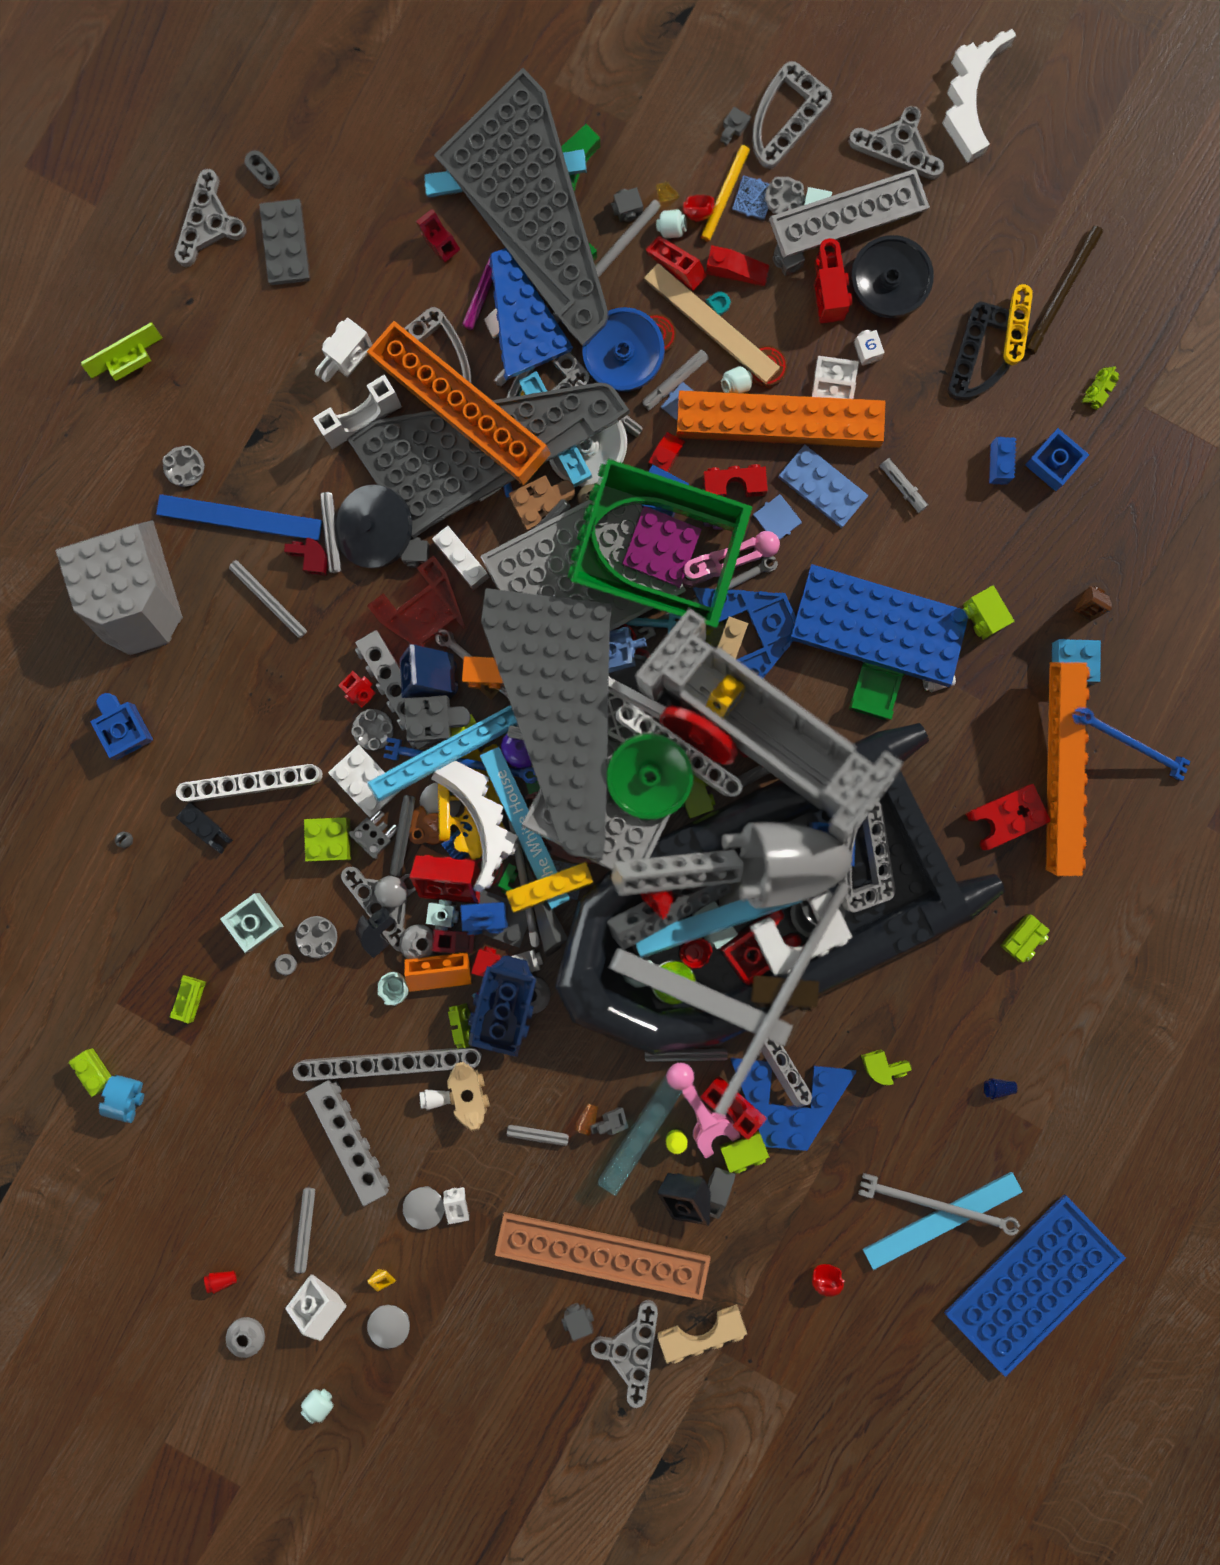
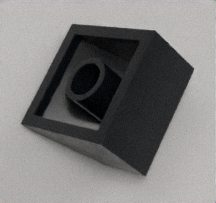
[657,1173,711,1226]

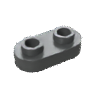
[245,151,280,188]

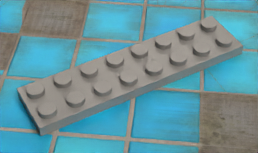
[769,169,930,258]

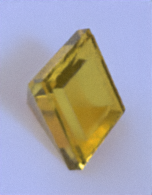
[656,182,680,202]

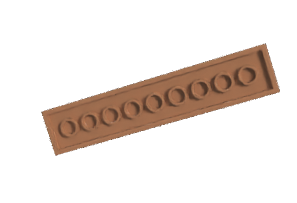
[495,1212,710,1300]

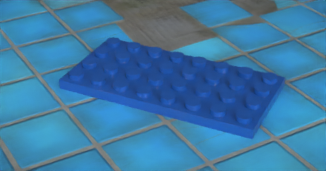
[790,564,968,688]
[944,1194,1126,1377]

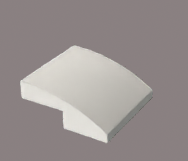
[812,356,859,399]

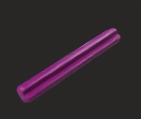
[463,255,493,330]

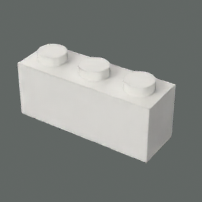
[432,526,489,591]

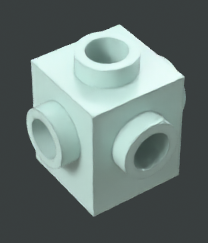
[426,899,459,930]

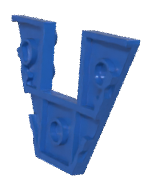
[693,587,796,679]
[730,1057,856,1151]

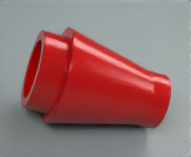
[204,1271,237,1294]

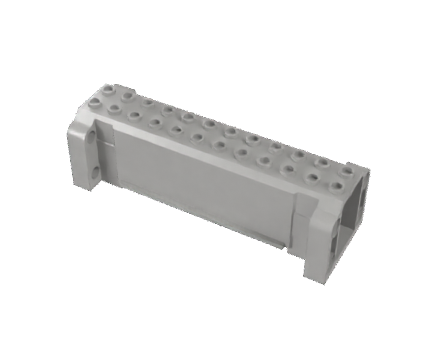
[636,609,902,844]

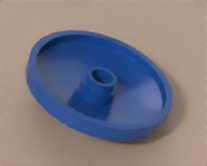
[582,307,665,392]

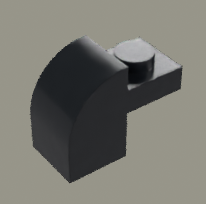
[356,907,395,958]

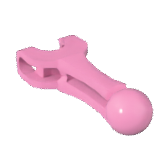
[682,531,780,587]
[667,1063,741,1158]

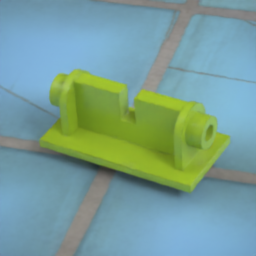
[1082,366,1119,410]
[448,1003,472,1049]

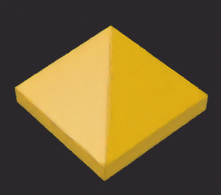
[368,1269,396,1291]

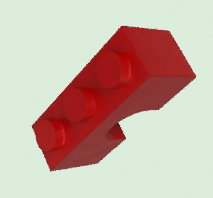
[703,464,768,498]
[700,1076,767,1140]

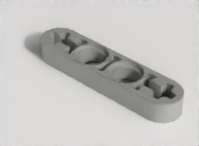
[761,1039,812,1107]

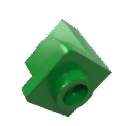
[498,863,518,895]

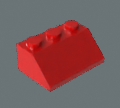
[410,855,480,904]

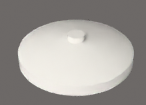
[549,420,627,487]

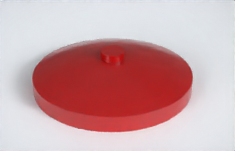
[659,707,738,765]

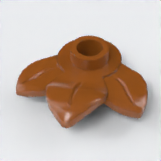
[409,805,441,845]

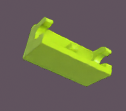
[170,975,206,1023]

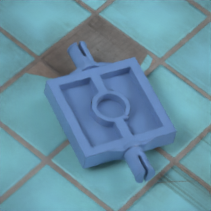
[609,626,647,673]

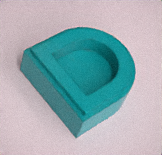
[706,292,730,316]

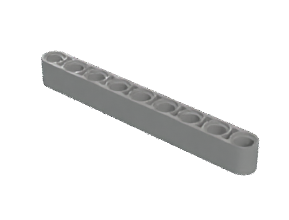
[609,948,793,1046]
[293,1047,482,1081]

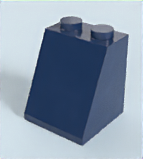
[400,644,458,700]

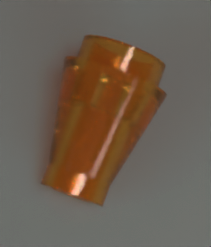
[575,1103,598,1136]

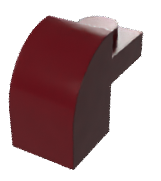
[416,209,460,262]
[284,537,328,576]
[431,929,474,954]

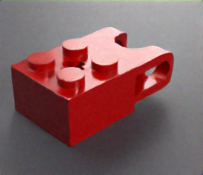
[814,238,852,324]
[966,784,1051,850]
[719,910,802,985]

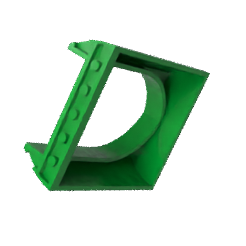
[567,459,753,628]

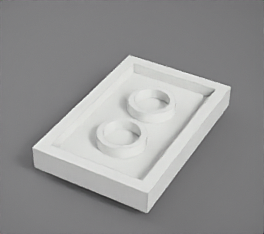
[328,744,401,818]

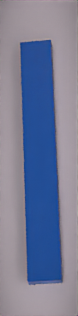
[156,494,322,541]

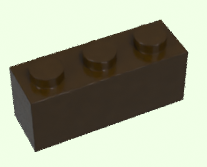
[751,975,819,1012]

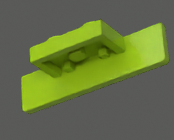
[81,323,162,381]

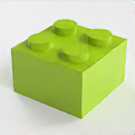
[962,585,1014,640]
[304,818,351,861]

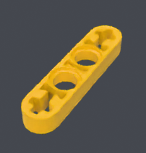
[1004,284,1033,365]

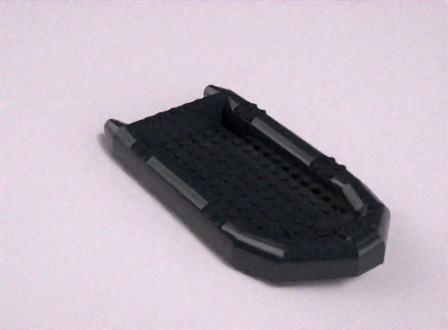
[555,723,1005,1055]

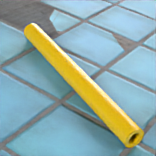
[701,145,750,242]

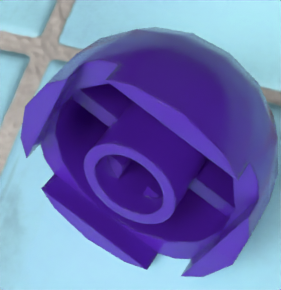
[500,732,532,769]

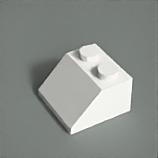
[285,1274,347,1341]

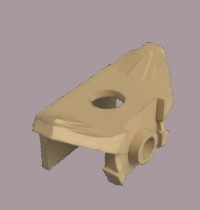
[447,1062,490,1132]

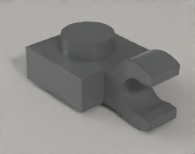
[720,107,751,145]
[590,1108,628,1135]

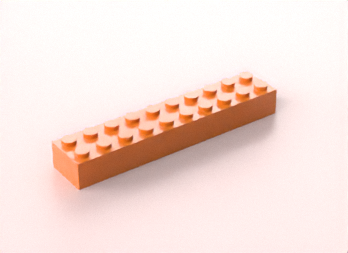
[367,321,551,485]
[676,390,885,448]
[1046,662,1090,876]

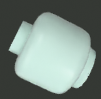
[656,209,687,239]
[721,366,753,394]
[301,1389,333,1423]

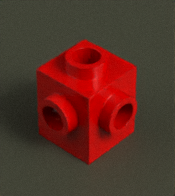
[338,671,376,708]

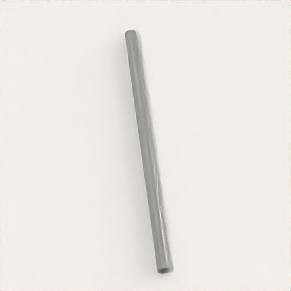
[493,200,661,387]
[715,881,850,1116]

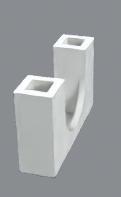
[313,375,402,449]
[750,890,852,976]

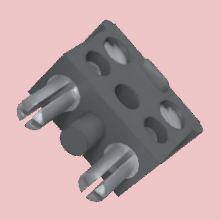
[349,810,398,860]

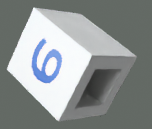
[854,330,884,366]

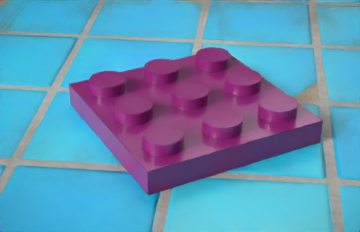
[621,506,702,588]

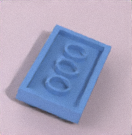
[778,444,869,528]

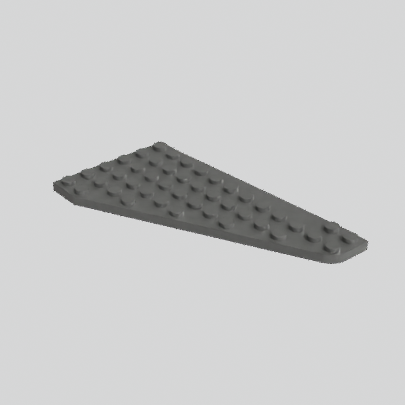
[434,68,608,347]
[347,383,630,538]
[481,588,612,859]

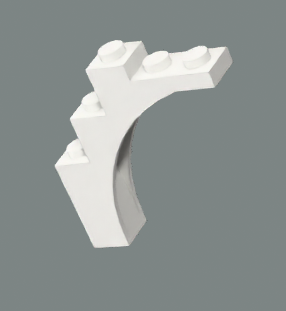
[943,29,1016,163]
[431,761,518,893]

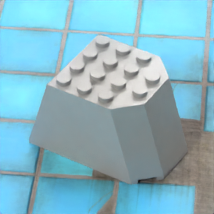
[56,520,183,655]

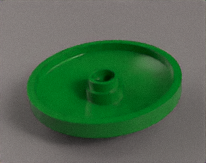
[607,733,693,819]

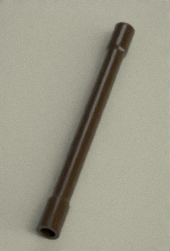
[1025,226,1104,354]

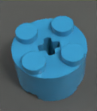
[99,1075,144,1123]

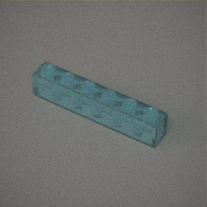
[598,1074,682,1196]

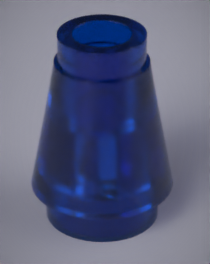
[984,1078,1017,1099]

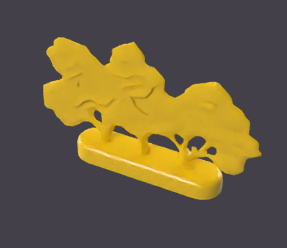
[438,744,506,860]

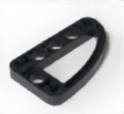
[947,302,1030,400]

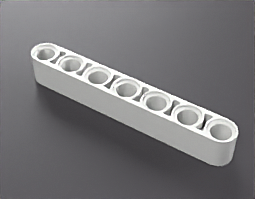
[616,704,742,796]
[176,764,322,802]

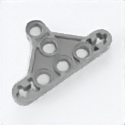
[849,106,944,180]
[175,169,246,267]
[341,867,416,951]
[591,1300,658,1408]

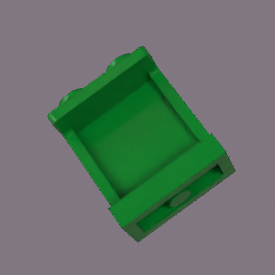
[849,662,905,721]

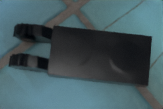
[176,802,233,854]

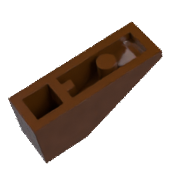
[1074,586,1112,621]

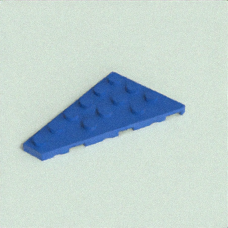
[489,248,573,380]

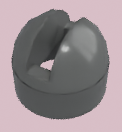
[115,832,133,848]

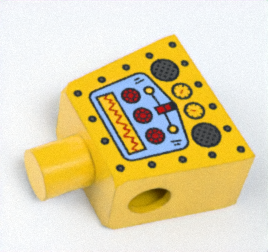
[705,674,745,720]

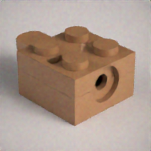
[509,475,575,532]

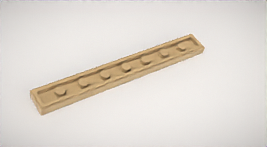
[644,264,780,384]

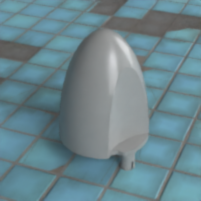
[722,823,852,908]

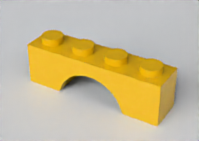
[506,862,594,913]

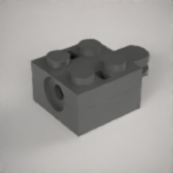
[404,696,471,743]

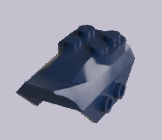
[468,955,536,1057]

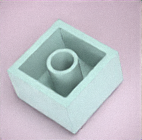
[220,893,284,953]

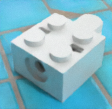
[315,317,372,382]

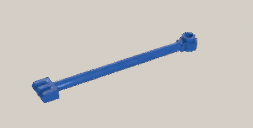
[1073,707,1190,781]
[383,737,538,784]

